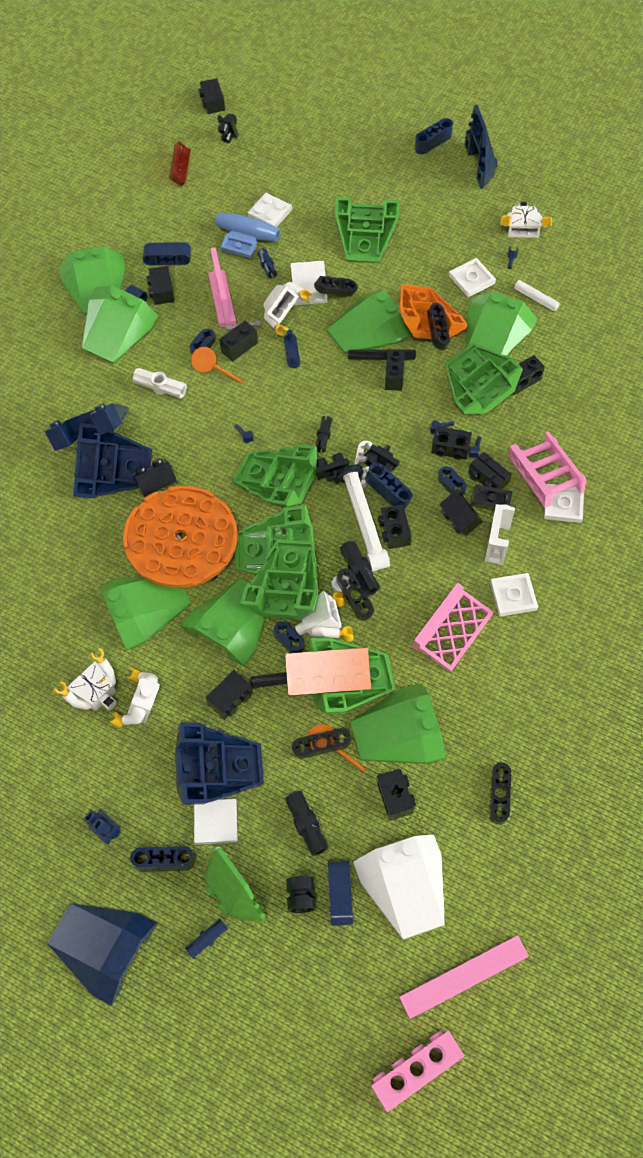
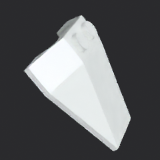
[353,835,444,939]

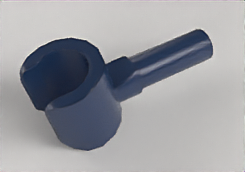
[507,246,518,269]
[430,420,454,435]
[234,424,254,443]
[469,436,482,458]

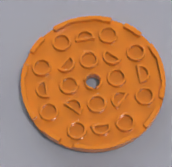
[123,486,238,588]

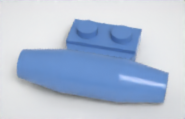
[215,212,280,259]

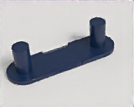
[284,330,300,368]

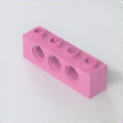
[371,1030,465,1113]

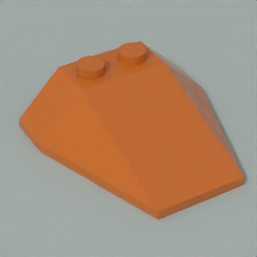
[399,284,467,340]

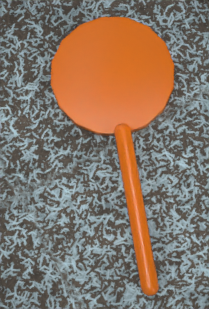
[191,347,242,383]
[307,724,365,771]

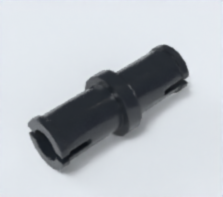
[315,416,333,452]

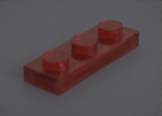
[169,141,191,187]

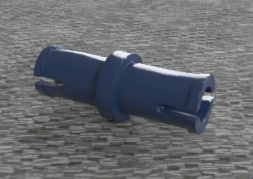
[257,248,277,278]
[185,918,228,959]

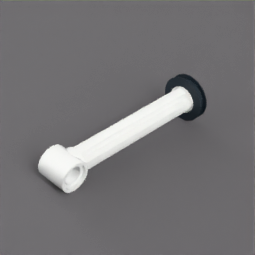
[336,464,390,572]

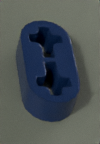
[190,329,215,354]
[438,466,467,495]
[273,622,304,653]

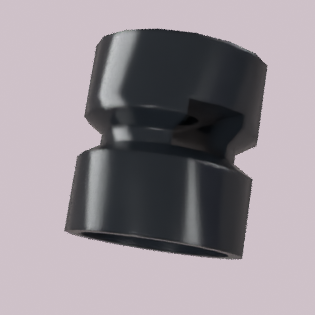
[286,876,316,913]

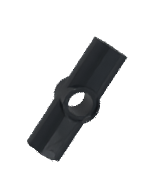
[340,541,380,596]
[285,791,328,856]

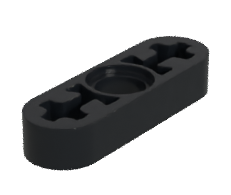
[314,276,358,296]
[427,303,450,349]
[336,568,374,621]
[292,728,351,759]
[490,763,512,825]

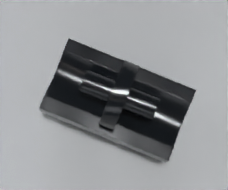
[217,114,239,143]
[364,444,400,472]
[316,453,349,484]

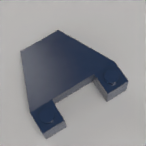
[44,403,129,451]

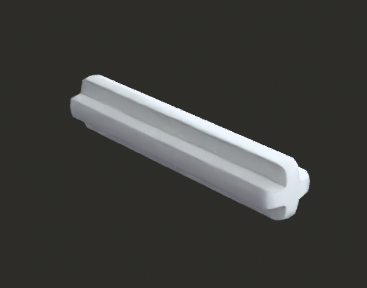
[514,280,560,311]

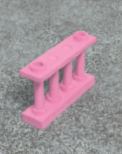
[509,431,586,508]

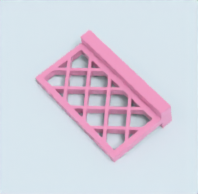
[208,247,236,328]
[411,583,494,672]

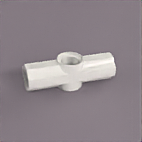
[132,368,187,398]

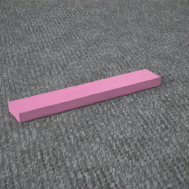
[399,936,529,1019]

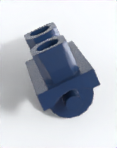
[84,809,121,845]

